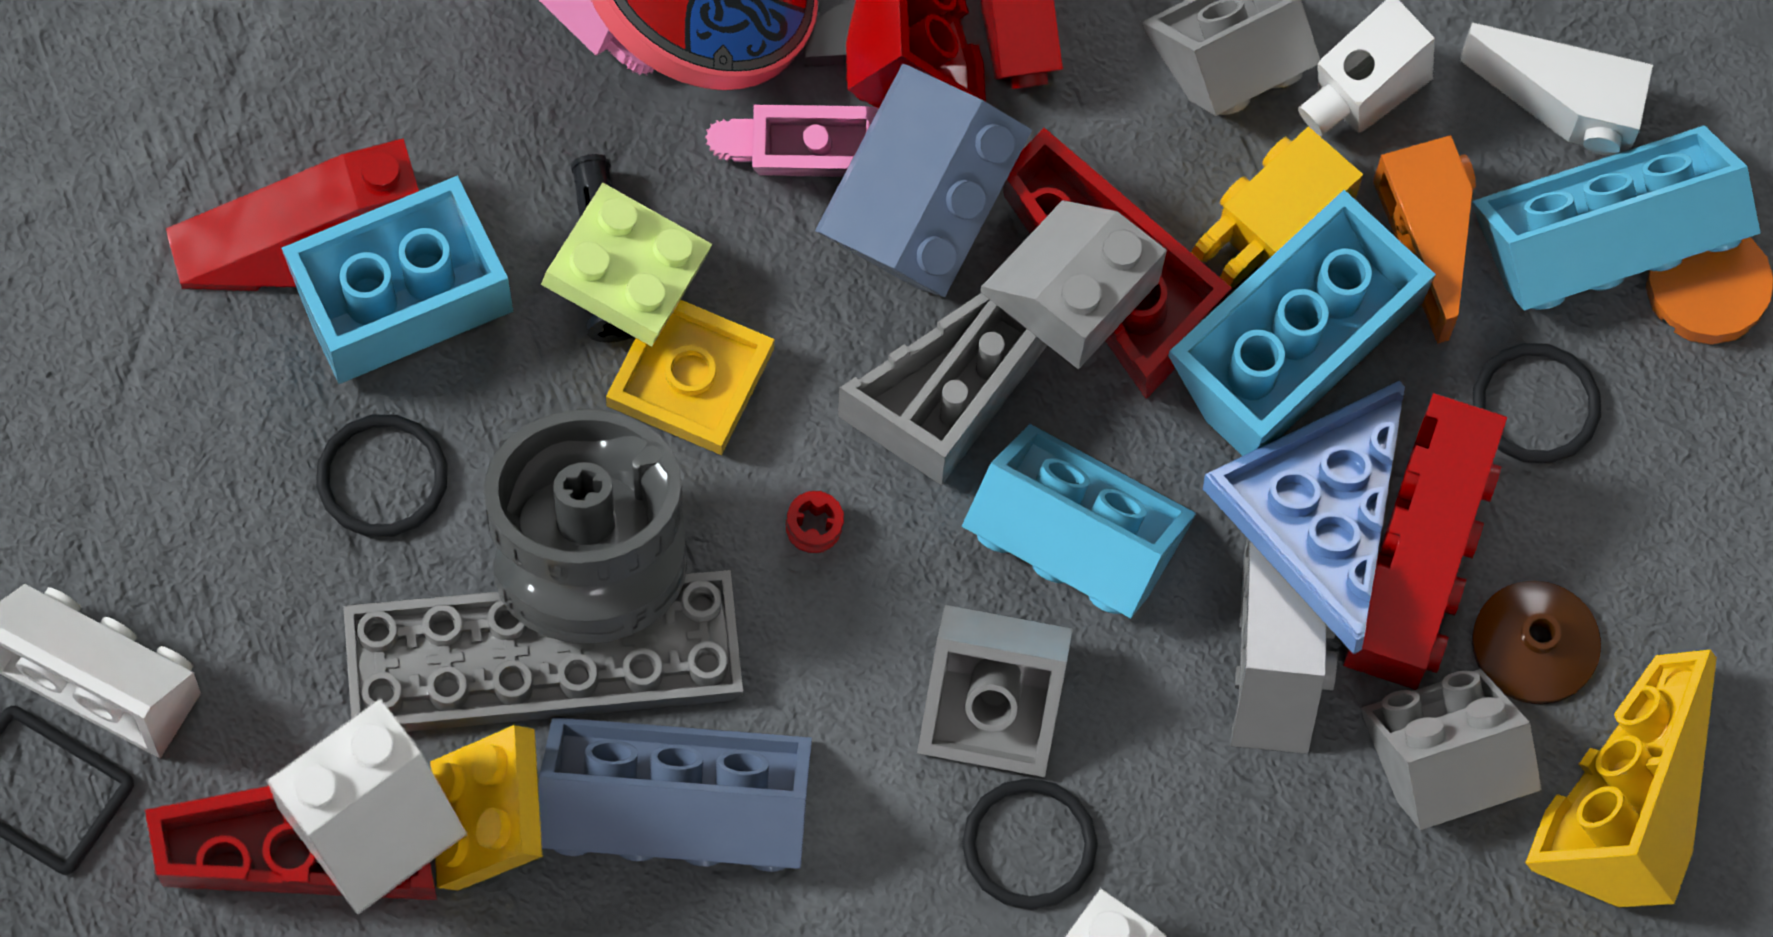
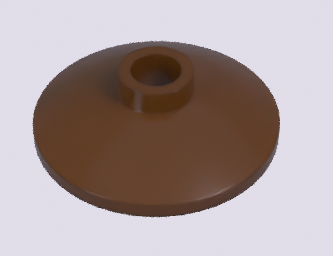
[1472,581,1601,704]

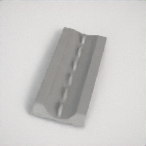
[343,570,743,732]

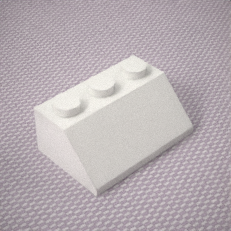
[0,584,201,759]

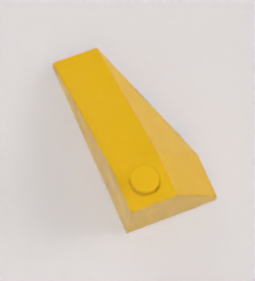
[1525,649,1717,907]

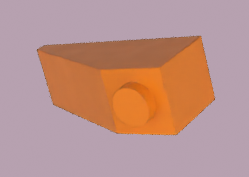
[1373,135,1476,344]

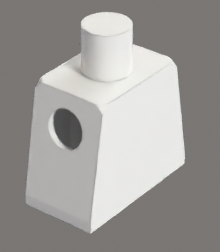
[1298,0,1435,136]

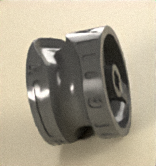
[484,409,687,644]

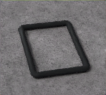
[0,706,134,875]

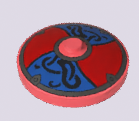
[591,0,818,90]

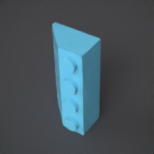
[1472,125,1761,311]
[1168,190,1436,456]

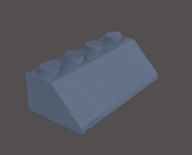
[538,717,812,872]

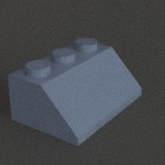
[815,64,1032,297]

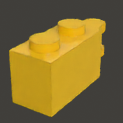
[1191,126,1363,288]

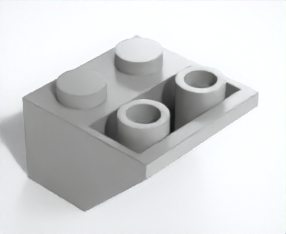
[1361,669,1542,830]

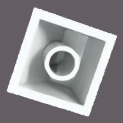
[267,699,467,915]

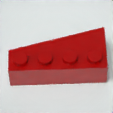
[1003,127,1232,399]
[1343,393,1507,690]
[145,786,437,900]

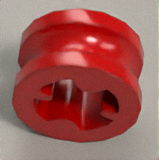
[785,491,844,553]

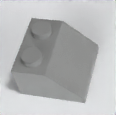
[1142,0,1320,116]
[980,200,1167,370]
[917,605,1072,777]

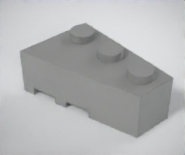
[838,293,1048,485]
[1231,538,1337,754]

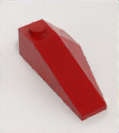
[846,0,986,108]
[166,138,419,291]

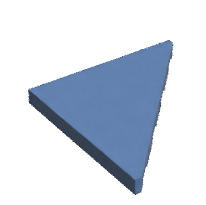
[1203,381,1405,654]

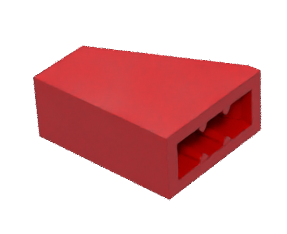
[980,0,1063,89]

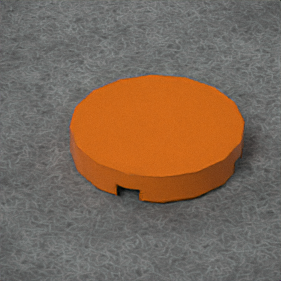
[1646,237,1773,345]

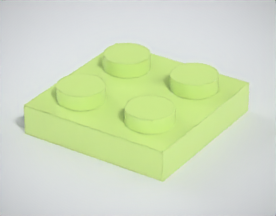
[541,183,712,347]

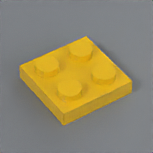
[606,300,775,455]
[430,725,542,891]

